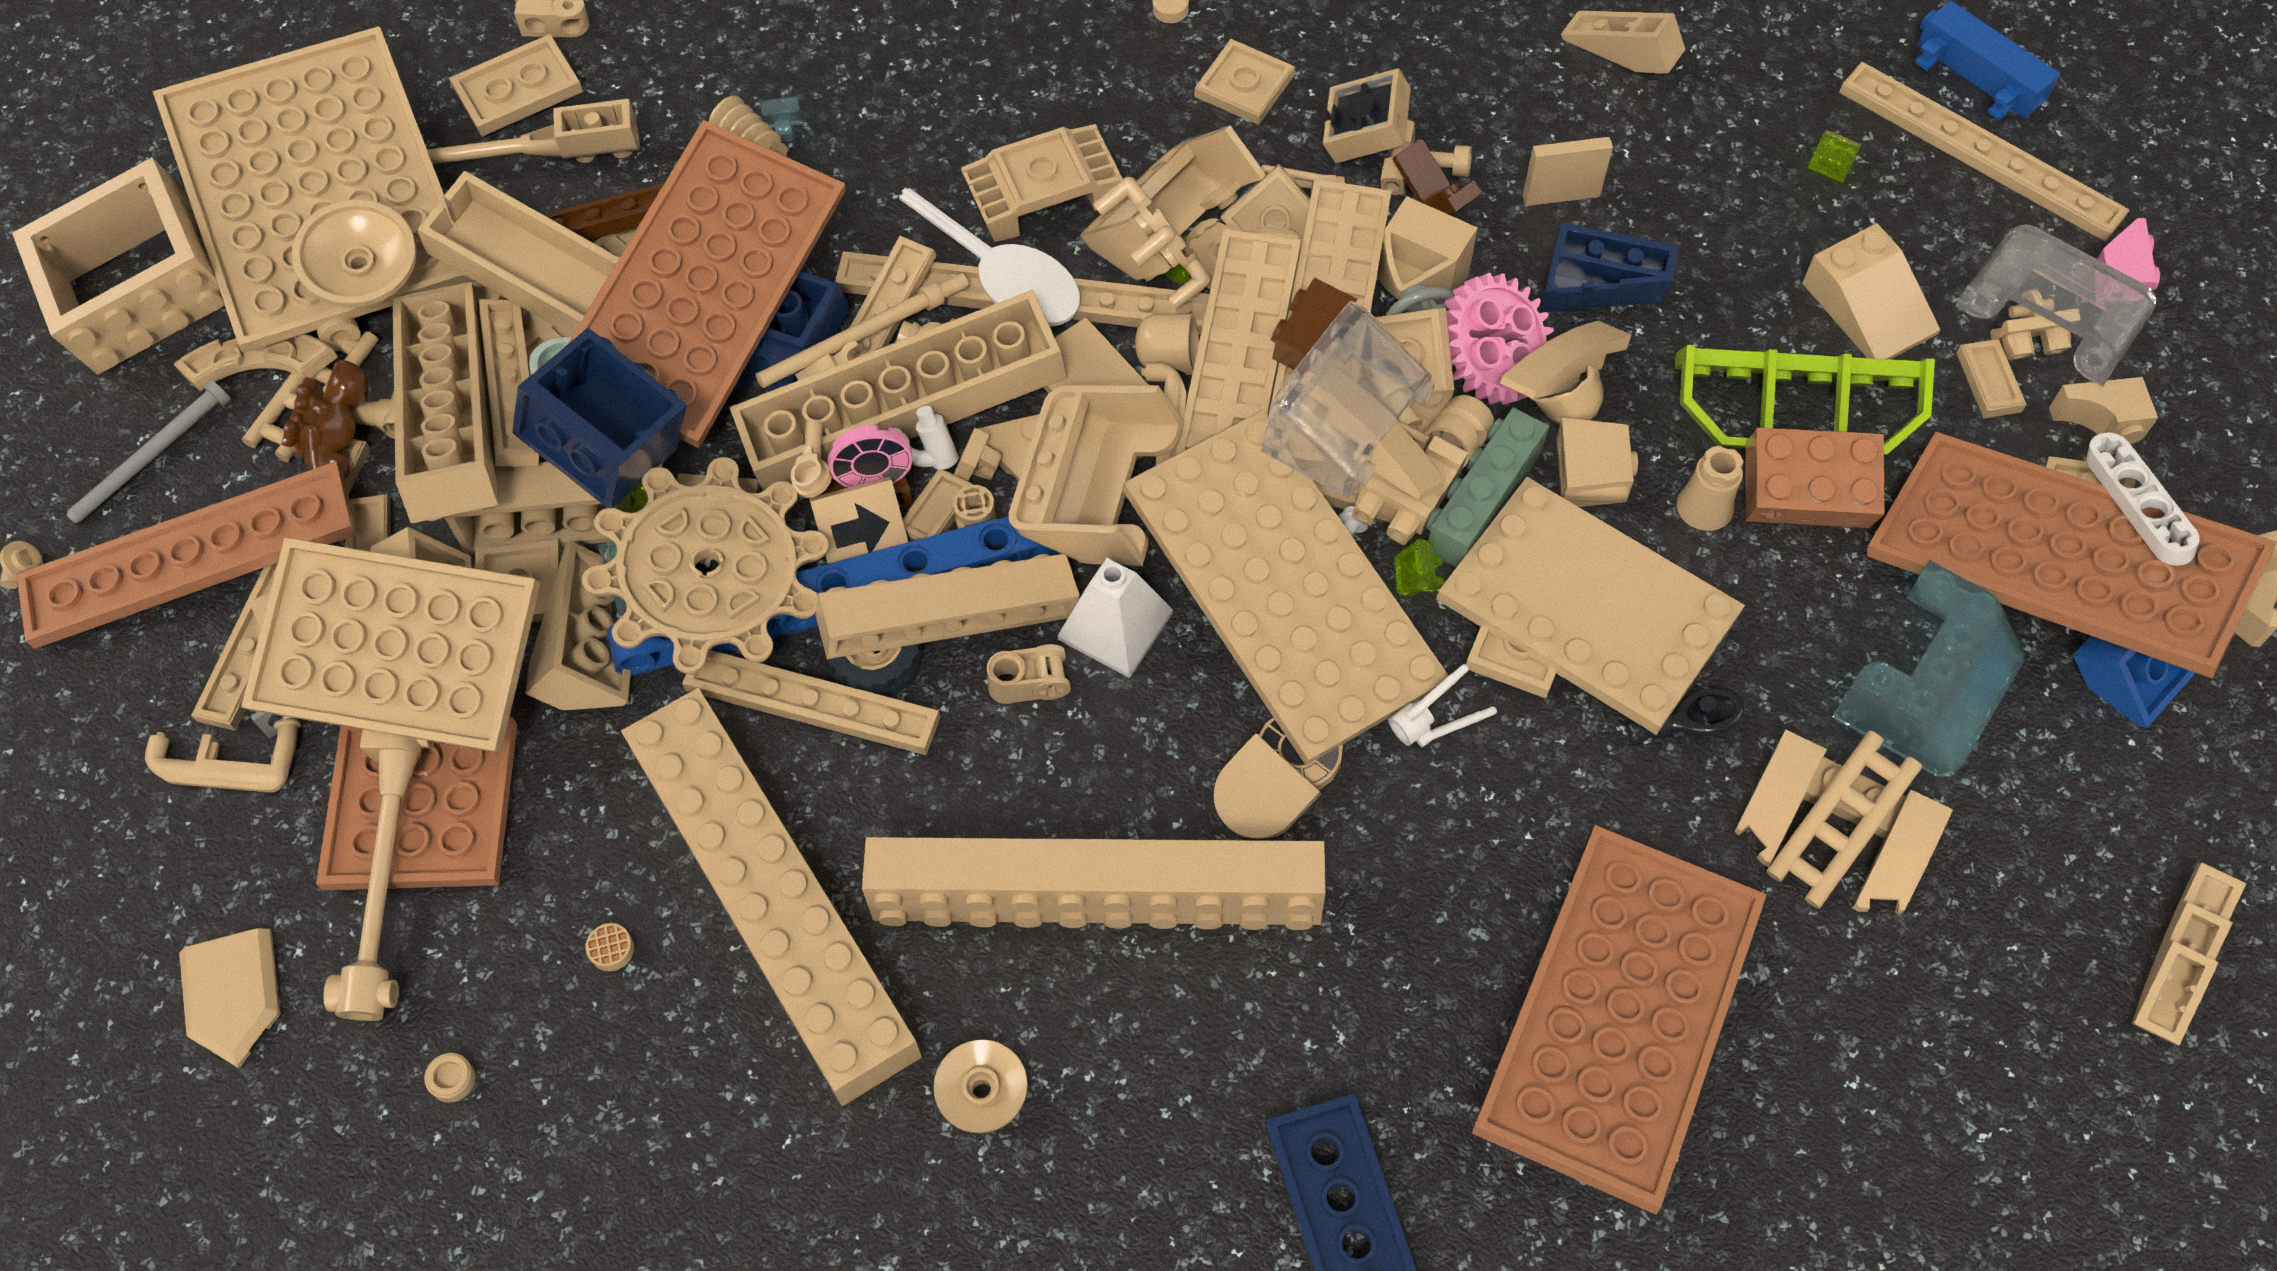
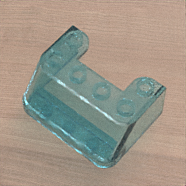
[1832,560,2024,777]

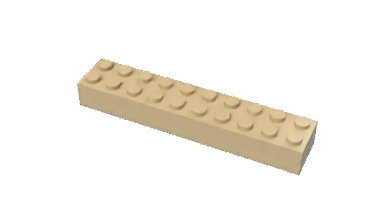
[621,687,922,1106]
[862,837,1325,930]

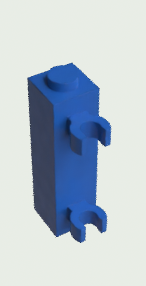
[1915,0,2060,121]

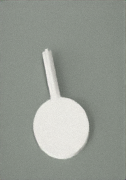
[899,188,1080,326]

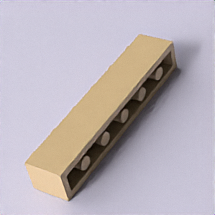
[815,554,1080,659]

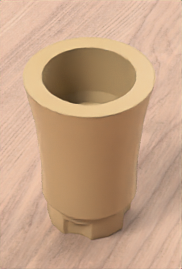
[1677,446,1743,531]

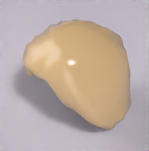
[1530,365,1604,425]

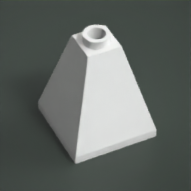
[1058,558,1173,678]

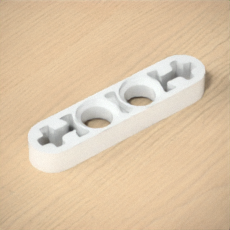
[2086,432,2200,566]

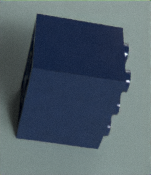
[512,327,687,509]

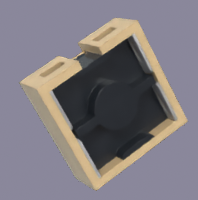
[1323,68,1411,163]

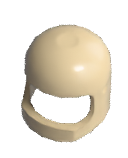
[1135,314,1200,375]

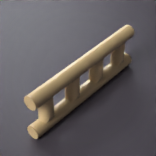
[242,331,379,462]
[1766,730,1922,909]

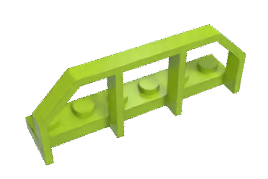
[1675,345,1935,455]

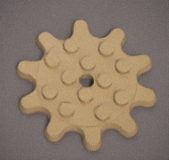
[582,457,828,675]

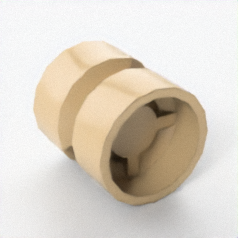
[1424,395,1494,468]

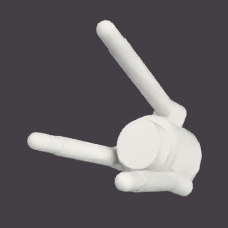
[1388,664,1497,748]

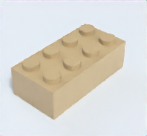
[444,460,631,555]

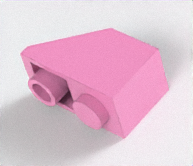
[2089,218,2160,306]

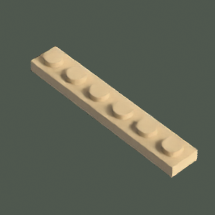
[479,299,539,467]
[682,650,940,755]

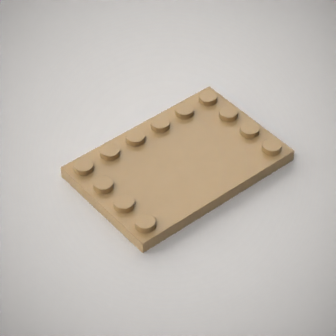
[1436,477,1745,735]
[241,538,541,753]

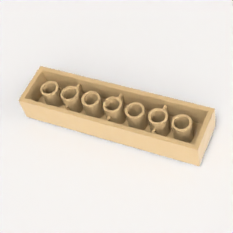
[393,282,498,523]
[729,290,1067,491]

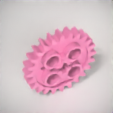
[1444,273,1554,405]

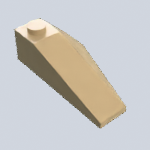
[525,541,631,710]

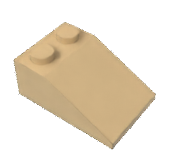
[1802,223,1940,359]

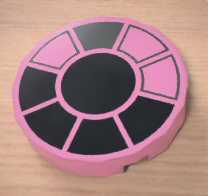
[828,425,913,488]

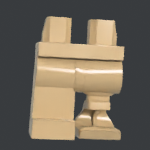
[1352,420,1468,545]

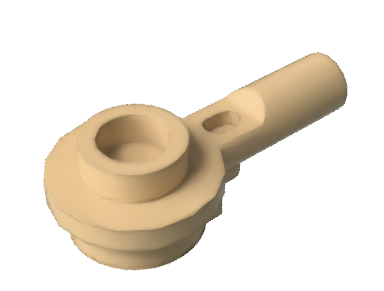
[791,420,832,498]

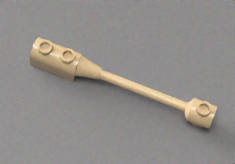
[427,99,640,164]
[324,730,434,1021]

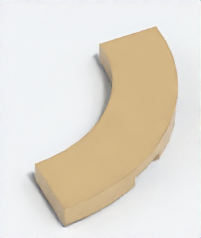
[174,334,338,391]

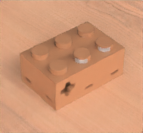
[1745,428,1886,528]

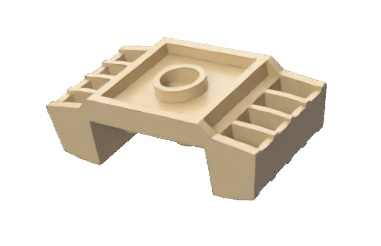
[961,124,1123,242]

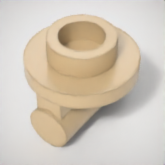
[0,541,43,589]

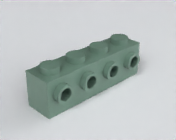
[1426,407,1549,568]

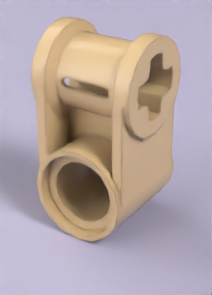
[987,644,1071,704]

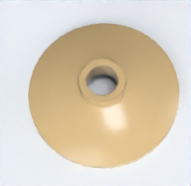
[934,1040,1028,1133]

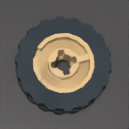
[828,643,923,697]

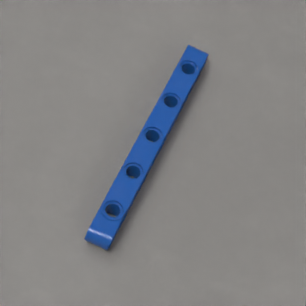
[607,516,1059,675]

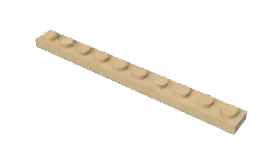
[835,251,1209,335]

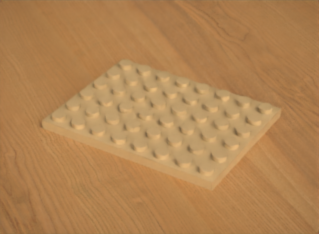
[153,26,473,353]

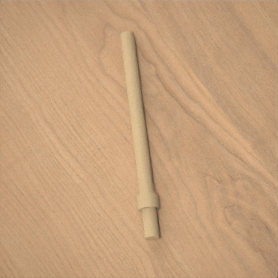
[756,273,969,388]

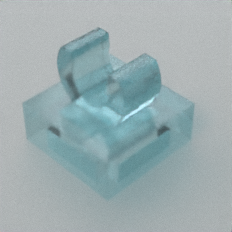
[760,96,803,142]

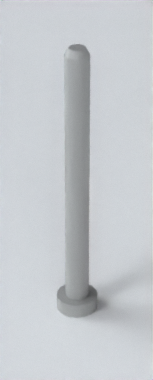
[66,379,231,523]

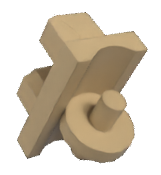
[1990,292,2079,360]

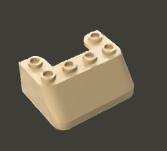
[1009,385,1184,566]

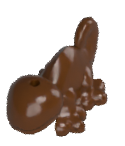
[282,360,369,478]

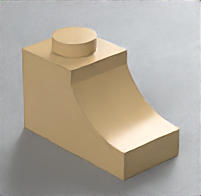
[2049,377,2158,444]

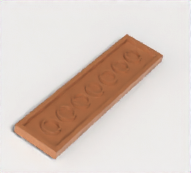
[16,461,357,649]

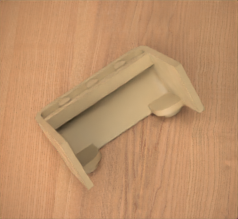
[1080,125,1266,281]

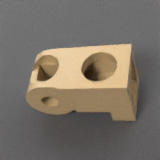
[514,0,590,38]

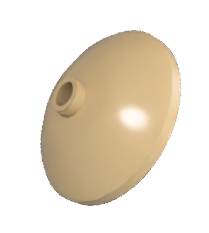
[291,199,417,307]

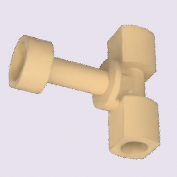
[1381,120,1472,195]

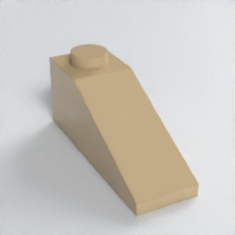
[1561,11,1685,74]

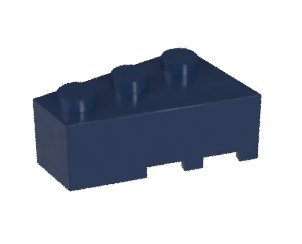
[1540,222,1679,312]

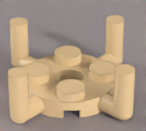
[1093,177,1211,310]

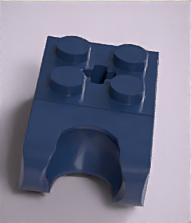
[731,271,850,394]

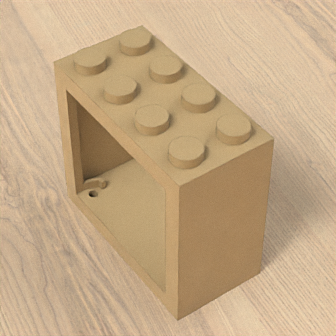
[12,157,225,375]

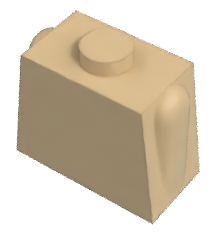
[1556,417,1638,507]

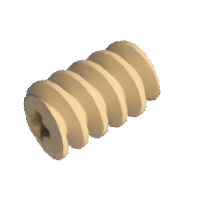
[709,96,788,157]

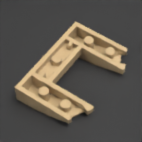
[1735,730,1953,914]

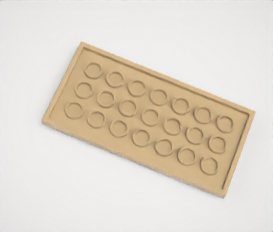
[1122,410,1449,765]

